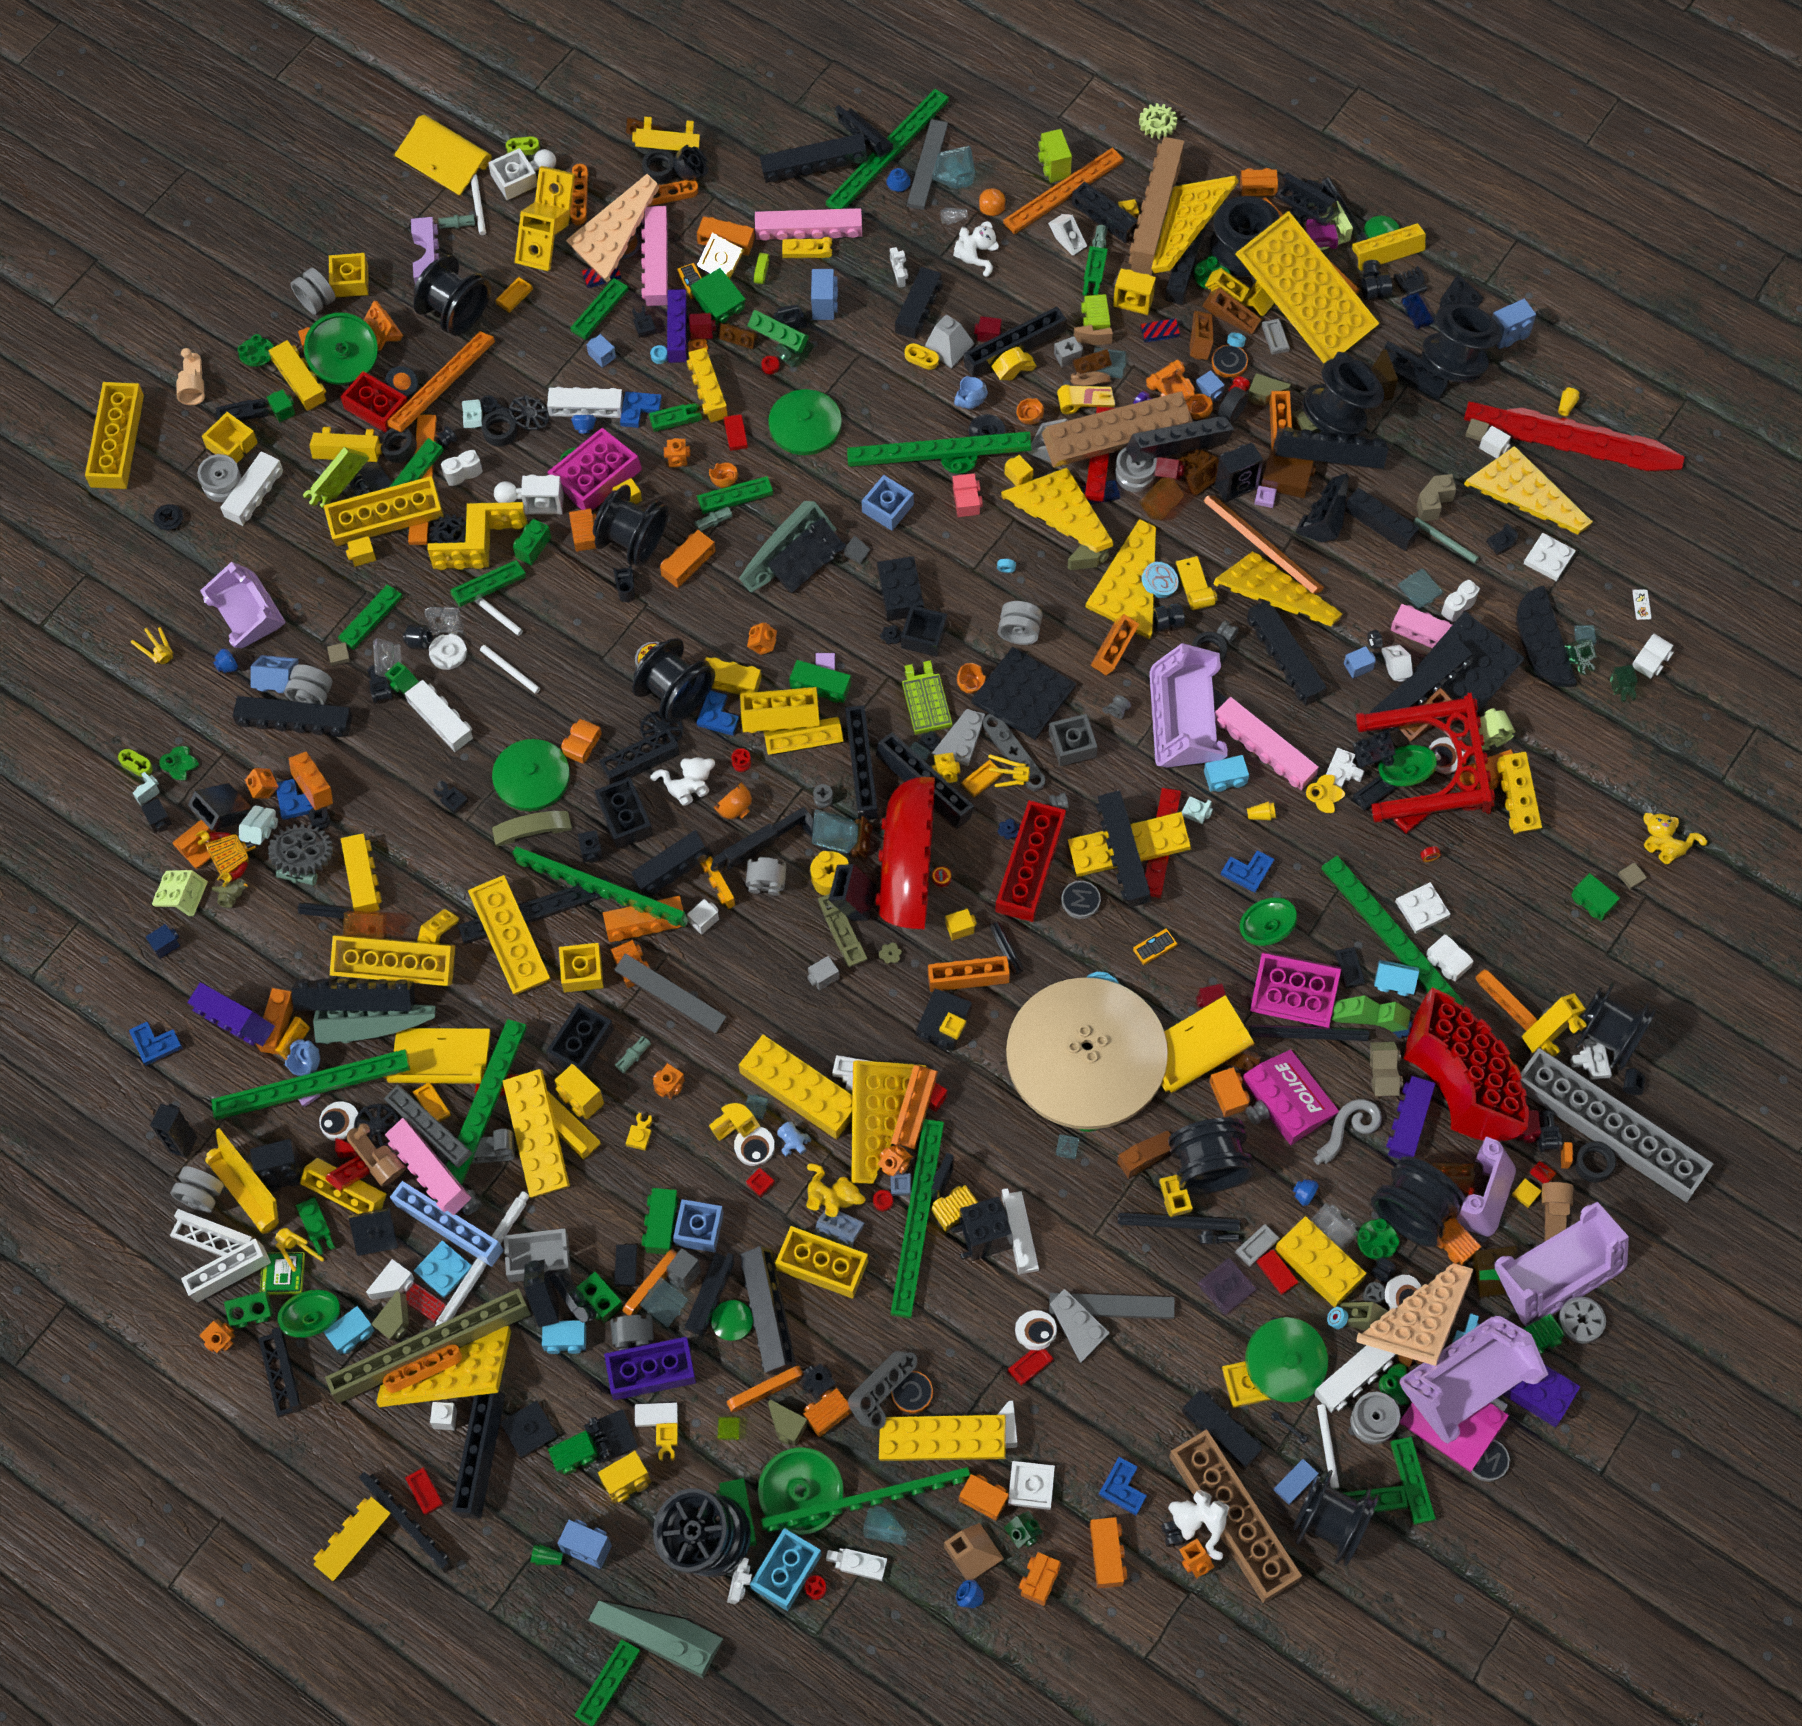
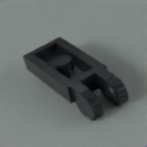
[216,398,270,422]
[550,1271,597,1323]

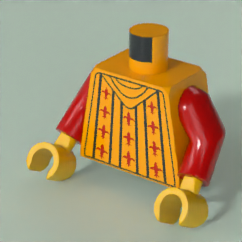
[195,830,256,887]

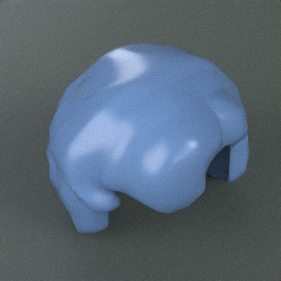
[954,376,988,409]
[285,1039,320,1076]

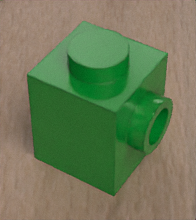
[267,389,296,423]
[384,662,419,694]

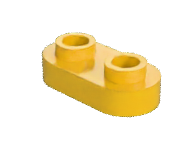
[905,343,939,370]

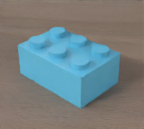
[750,1528,822,1611]

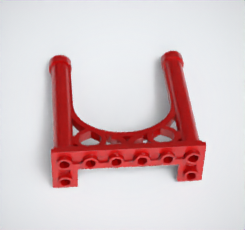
[1356,693,1495,823]

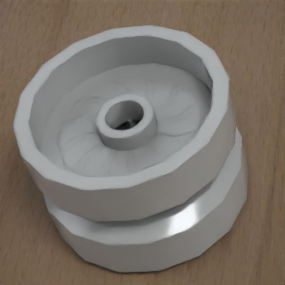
[290,268,336,315]
[1115,447,1157,492]
[197,454,242,502]
[997,601,1043,645]
[284,665,333,705]
[170,1166,224,1213]
[1350,1392,1400,1445]

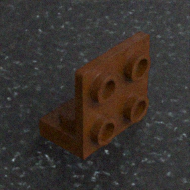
[1177,449,1219,495]

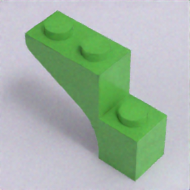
[1331,995,1411,1032]

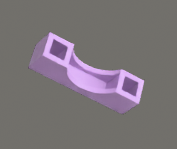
[411,217,439,285]

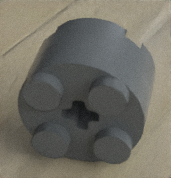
[610,1315,654,1351]

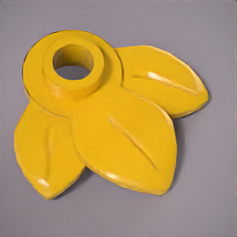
[1306,775,1345,813]

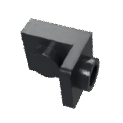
[1486,523,1518,556]

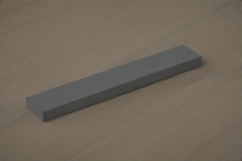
[907,119,948,210]
[614,953,726,1034]
[384,1084,473,1169]
[1049,1293,1174,1319]

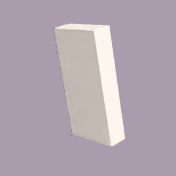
[635,1403,678,1427]

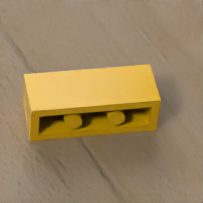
[705,657,762,695]

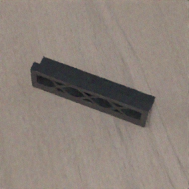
[835,105,894,158]
[1275,172,1340,226]
[1072,181,1138,244]
[1384,341,1450,400]
[599,728,680,785]
[684,1253,735,1337]
[258,1327,302,1418]

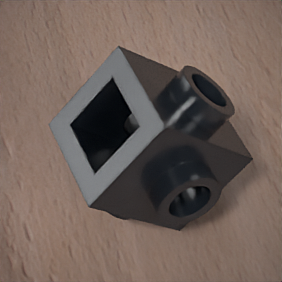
[801,1363,836,1400]

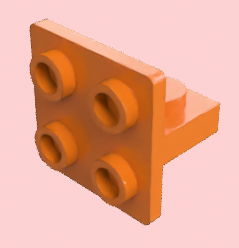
[364,301,403,351]
[173,820,216,869]

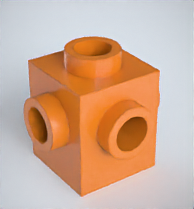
[664,438,690,467]
[747,623,777,655]
[245,768,278,799]
[653,1063,685,1099]
[878,1145,913,1176]
[199,1319,235,1353]
[1179,1539,1214,1579]

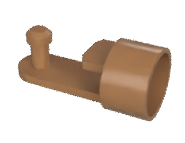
[347,1123,406,1187]
[1542,1182,1573,1241]

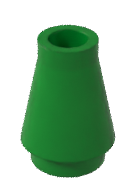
[530,1544,563,1565]

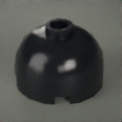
[673,145,709,181]

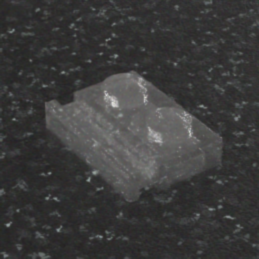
[373,638,402,677]

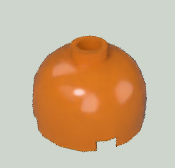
[713,782,752,819]

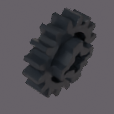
[430,514,466,543]

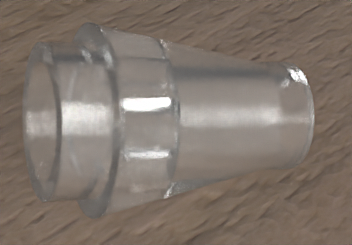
[940,207,968,225]

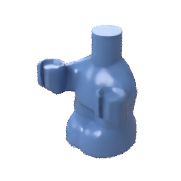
[777,1121,811,1157]

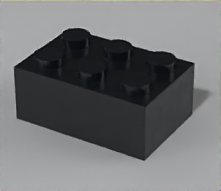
[1215,442,1263,503]
[877,556,924,621]
[594,777,653,849]
[546,1003,614,1075]
[250,1139,304,1192]

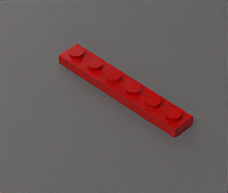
[1085,406,1115,501]
[1145,788,1181,898]

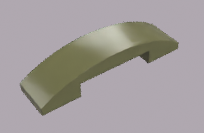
[492,811,572,846]
[818,894,867,967]

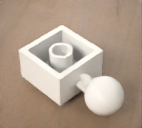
[488,148,556,200]
[494,475,564,515]

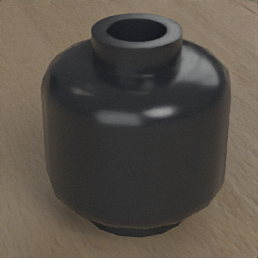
[403,624,433,649]

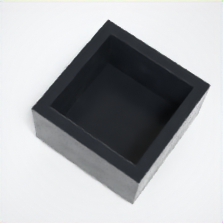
[901,605,947,657]

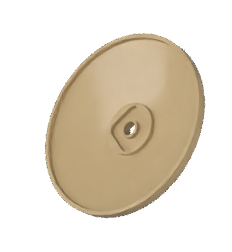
[1006,978,1168,1129]

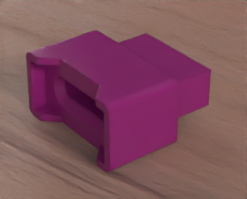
[1305,218,1339,249]

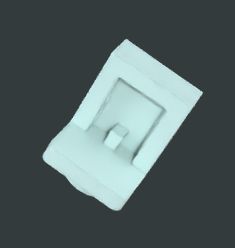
[462,400,483,429]

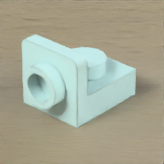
[133,772,160,806]
[1182,797,1213,824]

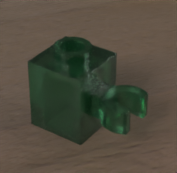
[1565,639,1597,675]
[1610,665,1638,702]

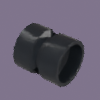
[1361,273,1392,301]
[1153,603,1185,632]

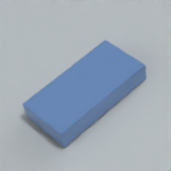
[1274,1459,1319,1505]

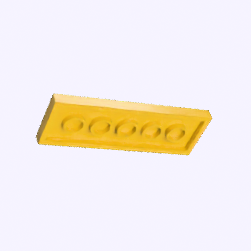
[1068,812,1191,877]
[468,875,550,996]
[503,1069,570,1198]
[879,1415,1006,1461]

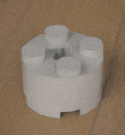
[746,857,787,896]

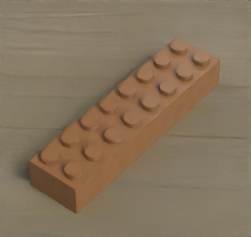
[1129,137,1184,276]
[1042,391,1193,468]
[1169,1429,1302,1604]

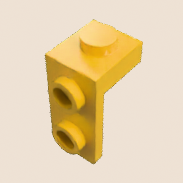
[417,909,459,944]

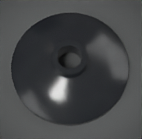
[969,414,1005,437]

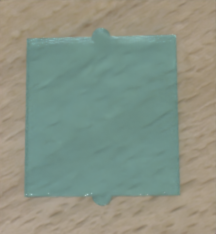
[1094,348,1126,378]
[1398,568,1443,609]
[640,1277,688,1327]

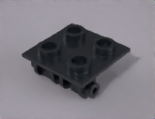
[1439,274,1484,308]
[349,461,392,496]
[1352,730,1396,768]
[584,1409,638,1464]

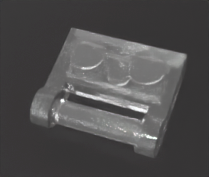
[424,607,464,635]

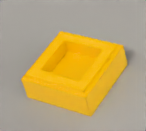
[939,1012,967,1040]
[1512,1179,1541,1208]

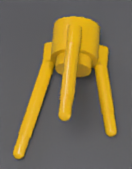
[131,627,174,664]
[988,754,1030,787]
[275,1228,324,1272]

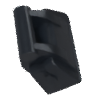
[772,304,807,330]

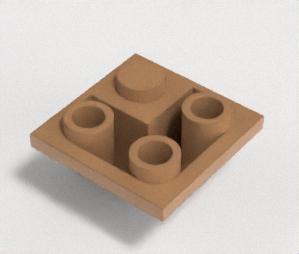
[944,1523,1004,1580]

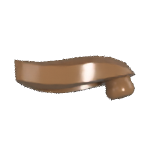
[1070,371,1111,386]

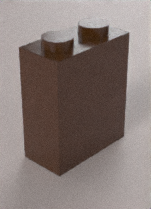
[1262,448,1316,498]

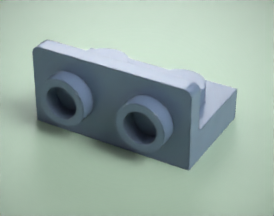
[814,1210,864,1248]

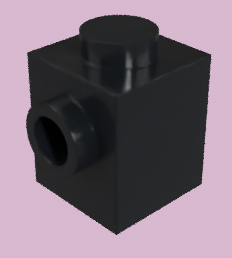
[141,798,172,833]
[578,830,603,863]

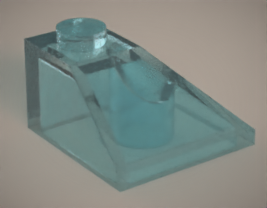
[932,146,975,189]
[812,809,858,853]
[863,1506,907,1546]

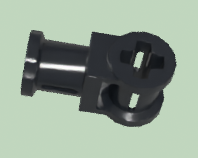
[367,664,393,704]
[1538,1111,1562,1152]

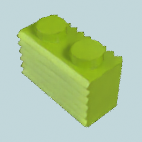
[1081,294,1110,331]

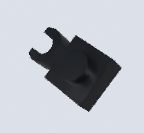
[632,306,656,338]
[433,781,468,814]

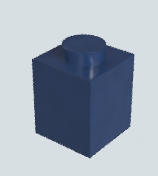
[145,924,180,959]

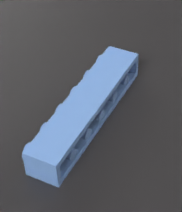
[390,1181,504,1267]

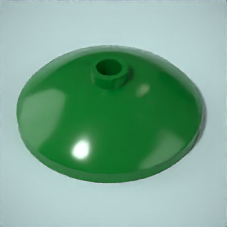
[1379,745,1437,787]
[1239,898,1297,946]
[278,1290,340,1338]

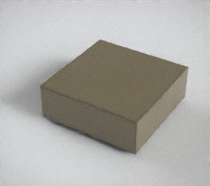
[1465,419,1489,441]
[327,642,350,666]
[1618,862,1647,890]

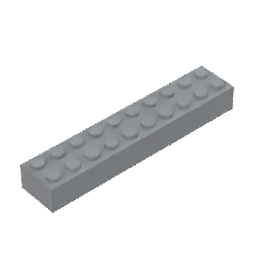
[1520,1048,1713,1203]

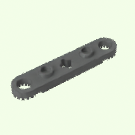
[983,714,1045,792]

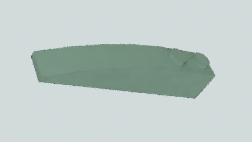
[739,501,836,592]
[313,1005,436,1044]
[589,1601,723,1679]

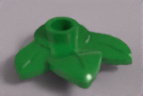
[159,746,199,781]
[1379,1364,1409,1405]

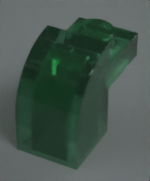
[775,340,815,368]

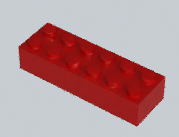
[995,800,1066,922]

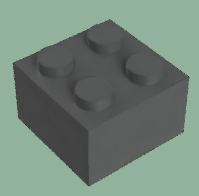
[1049,714,1097,766]

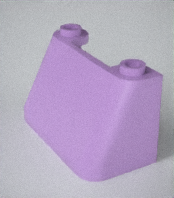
[200,562,285,649]
[1456,1137,1516,1237]

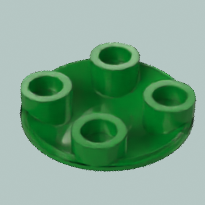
[1364,216,1400,239]
[1194,256,1230,290]
[238,334,274,366]
[941,455,978,474]
[1357,1219,1399,1260]
[711,1300,753,1341]

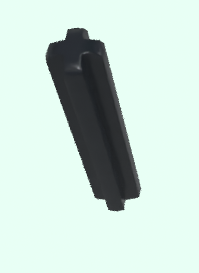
[298,903,356,920]
[990,921,1023,975]

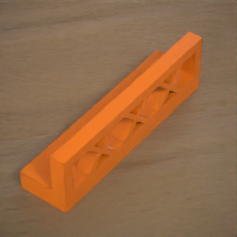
[891,1065,938,1149]

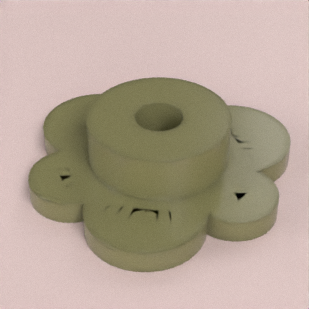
[879,943,902,964]

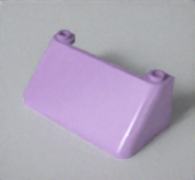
[1150,643,1228,768]
[1495,1202,1629,1327]
[1400,1316,1548,1444]

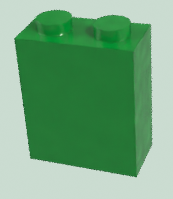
[690,267,745,325]

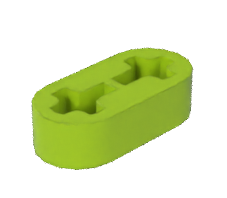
[506,137,540,155]
[754,253,770,284]
[118,749,153,777]

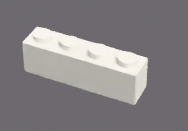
[547,387,623,418]
[220,452,283,526]
[405,680,473,752]
[181,1239,271,1303]
[1314,1345,1395,1413]

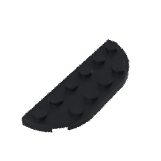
[1516,585,1577,687]

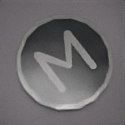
[1061,881,1101,919]
[1471,1440,1510,1482]

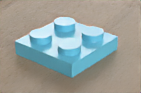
[414,1241,472,1299]

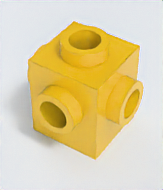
[932,752,960,783]

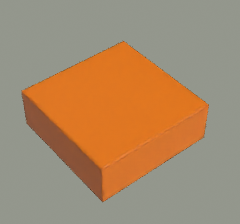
[1561,1142,1573,1169]

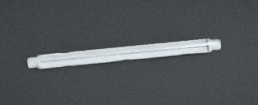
[435,1191,529,1326]

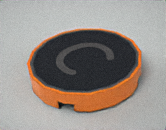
[1212,345,1248,378]
[891,1371,933,1414]

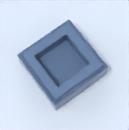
[890,1174,911,1196]

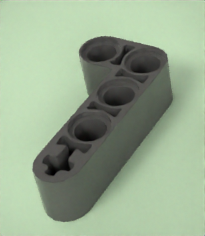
[435,1129,515,1166]
[848,1351,917,1429]

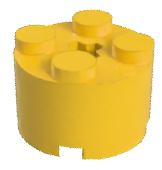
[810,851,849,896]

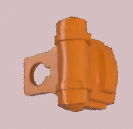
[1146,359,1195,401]

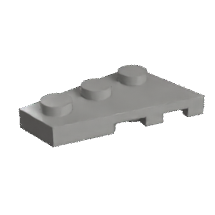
[932,709,985,766]
[1050,1289,1109,1363]

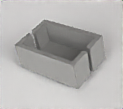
[503,1228,571,1283]

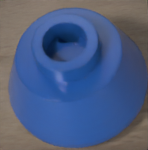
[887,168,911,192]
[571,415,596,433]
[213,649,238,673]
[1293,1179,1319,1206]
[956,1579,984,1608]

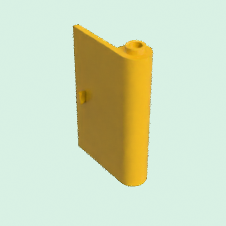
[394,114,492,196]
[1161,995,1255,1093]
[384,1028,491,1084]
[205,1128,279,1234]

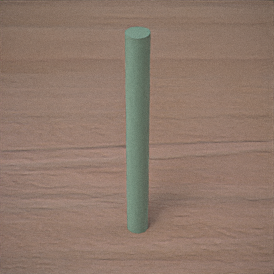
[1413,517,1479,563]

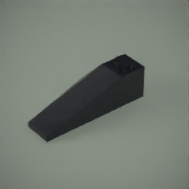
[1295,473,1349,543]

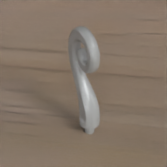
[1313,1099,1382,1165]

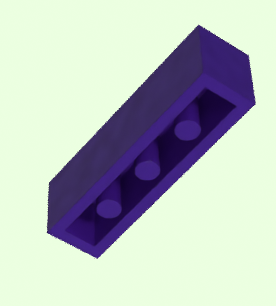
[667,289,687,363]
[1386,1076,1435,1159]

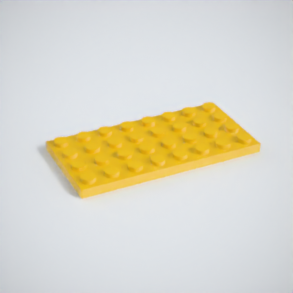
[1235,211,1379,363]

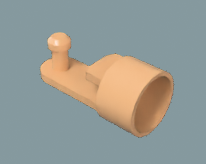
[176,348,205,405]

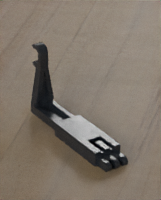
[710,807,843,872]

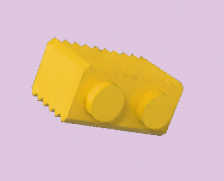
[1205,268,1249,302]
[932,1185,978,1231]

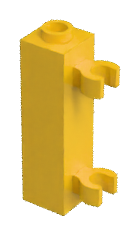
[632,117,700,151]
[310,427,382,462]
[1522,993,1587,1057]

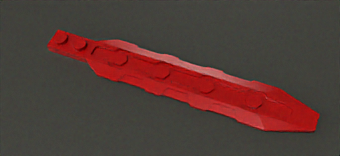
[1464,401,1685,471]

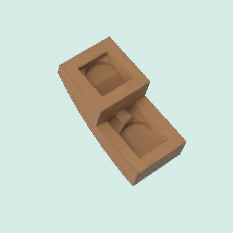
[1074,325,1113,345]

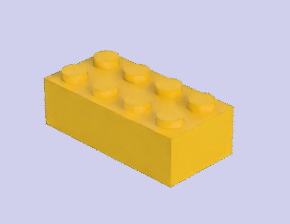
[740,687,820,733]
[1275,1216,1366,1308]
[775,1226,868,1299]

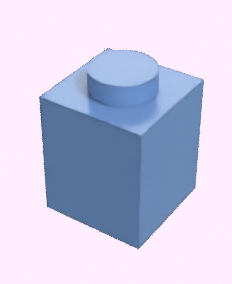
[587,334,616,368]
[1195,370,1224,402]
[1344,646,1376,679]

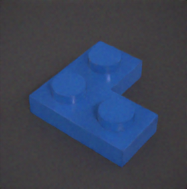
[620,392,662,428]
[697,691,739,736]
[276,779,313,820]
[1221,850,1274,893]
[129,1022,182,1066]
[1099,1457,1146,1516]

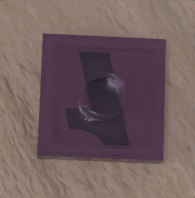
[1197,1258,1256,1316]

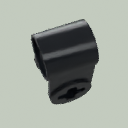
[613,565,635,603]

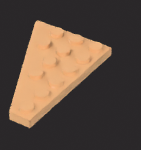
[566,174,659,282]
[1357,1263,1473,1366]

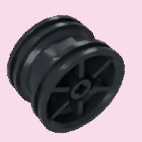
[1168,1117,1256,1195]
[1371,1156,1465,1247]
[653,1488,751,1577]

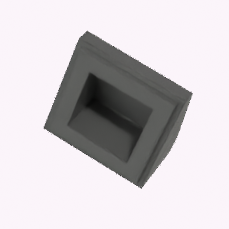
[844,536,870,564]

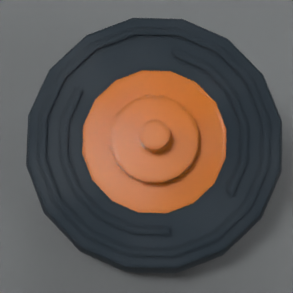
[385,366,418,398]

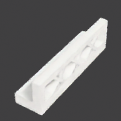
[1001,1189,1039,1275]
[170,1209,253,1256]

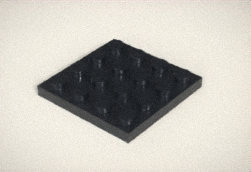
[1415,611,1525,714]
[971,647,1077,740]

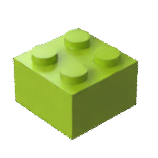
[1038,129,1072,183]

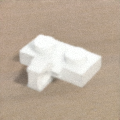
[890,247,908,288]
[1326,748,1364,788]
[1570,1039,1612,1080]
[833,1055,867,1095]
[727,1558,752,1604]

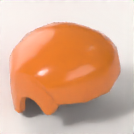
[979,188,1006,216]
[1186,394,1213,420]
[1016,398,1044,425]
[709,462,738,488]
[957,663,986,694]

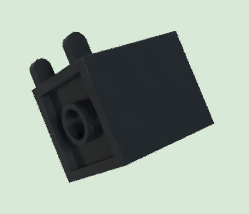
[951,1196,1012,1261]

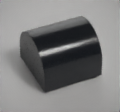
[1623,1068,1646,1095]

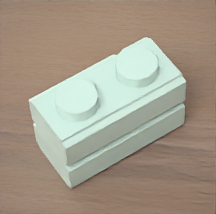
[239,805,278,845]

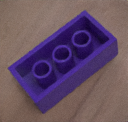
[187,982,275,1047]
[604,1337,696,1400]
[1502,1365,1580,1428]

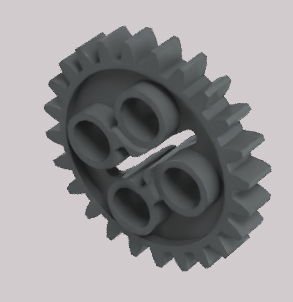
[268,824,333,877]

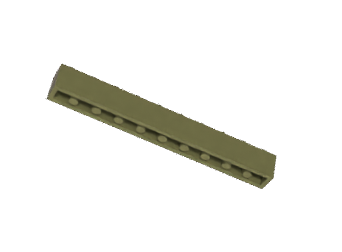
[325,1288,530,1404]

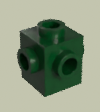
[1004,1511,1043,1549]

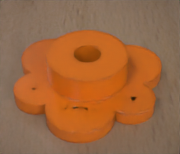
[688,339,708,352]

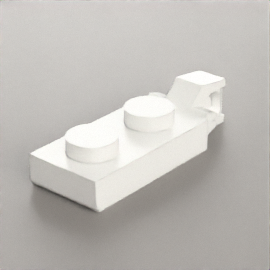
[826,1548,887,1581]

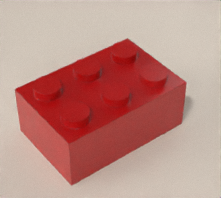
[341,371,408,432]

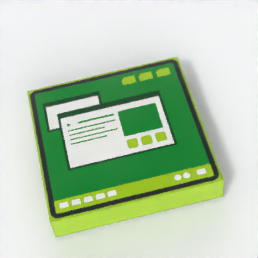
[260,1252,305,1295]

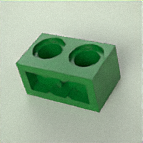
[576,1272,623,1323]
[224,1290,273,1328]

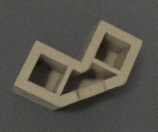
[1416,474,1456,521]
[1370,1042,1403,1096]

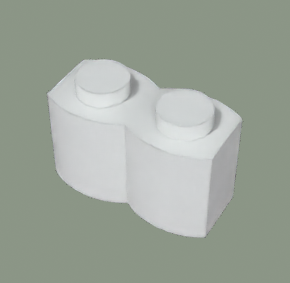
[441,450,483,486]
[1441,580,1480,622]
[1631,634,1674,679]
[1426,935,1473,981]

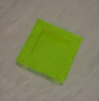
[717,1417,740,1440]

